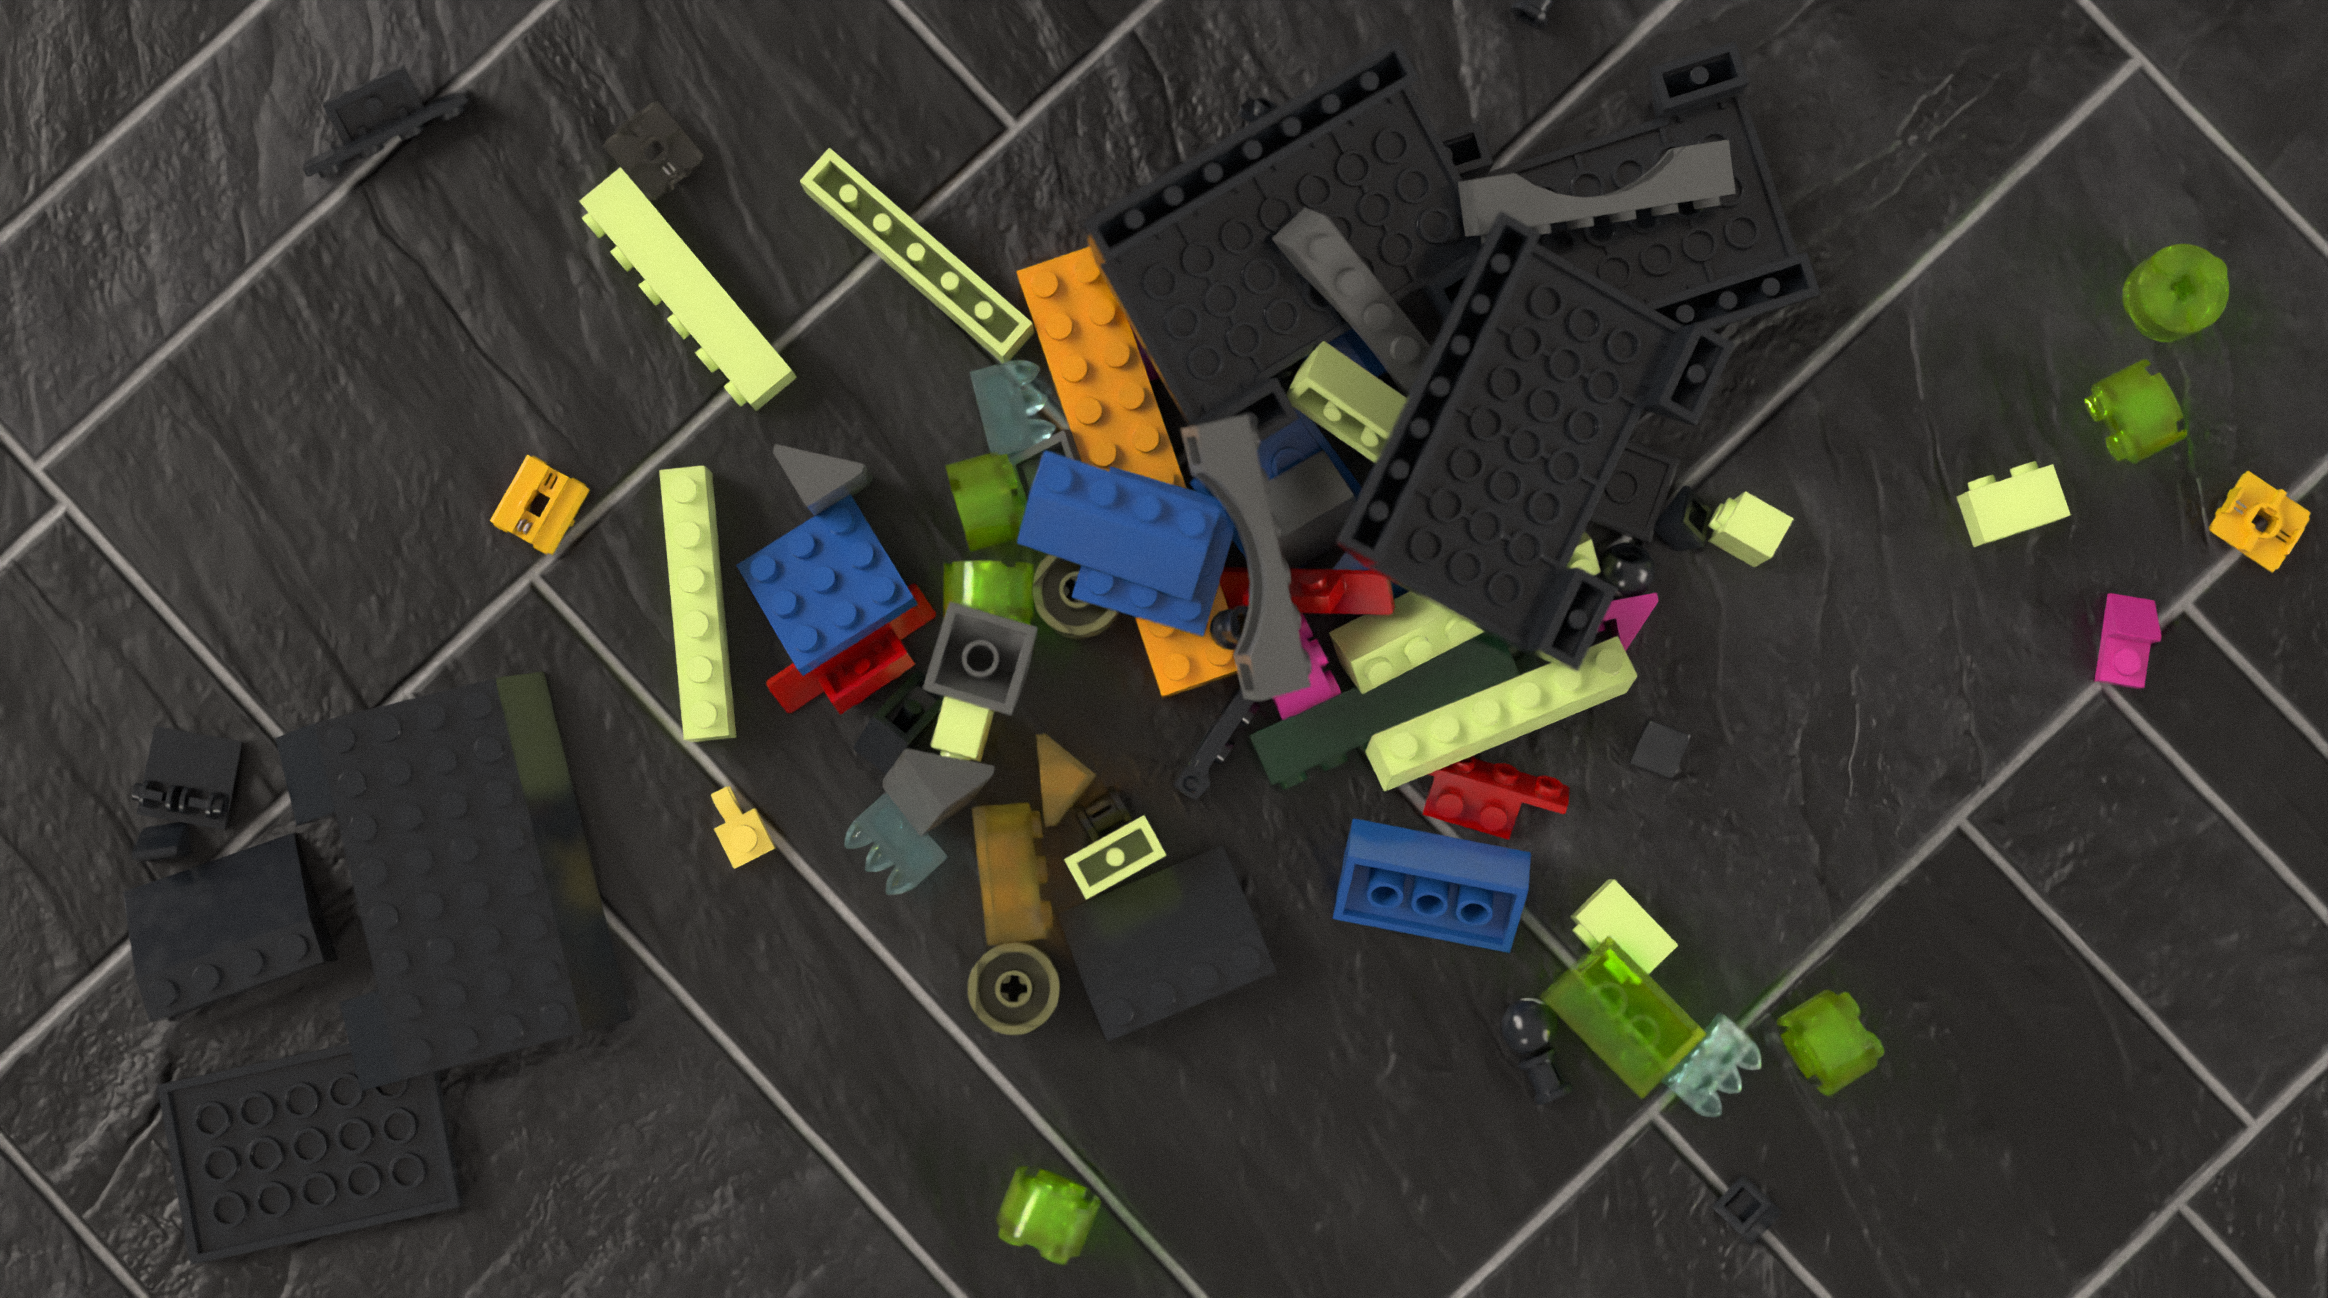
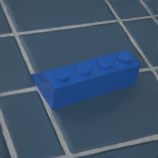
[1017,450,1221,602]
[1333,818,1531,953]

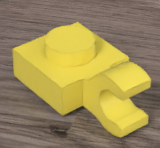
[711,786,776,869]

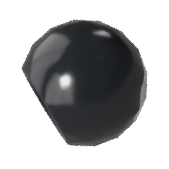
[1598,542,1655,598]
[1501,998,1559,1055]

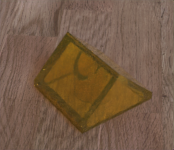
[1036,734,1097,828]

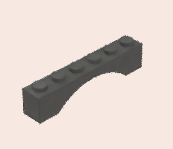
[1458,140,1736,243]
[1272,208,1432,398]
[1181,414,1312,701]

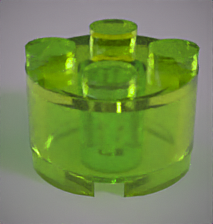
[2123,244,2229,342]
[2084,359,2187,464]
[945,451,1025,552]
[943,561,1034,625]
[1777,989,1885,1096]
[996,1166,1101,1264]

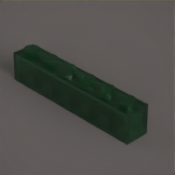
[1248,632,1520,790]

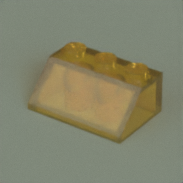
[972,802,1053,945]

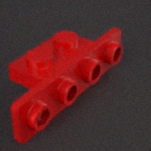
[1219,567,1395,615]
[766,583,936,715]
[1422,756,1570,840]

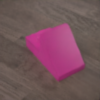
[1597,593,1658,651]
[2095,593,2161,689]

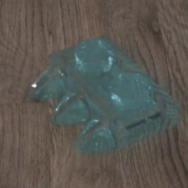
[970,360,1056,460]
[844,792,949,895]
[1661,1012,1761,1117]

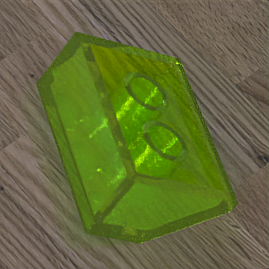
[1539,935,1707,1099]

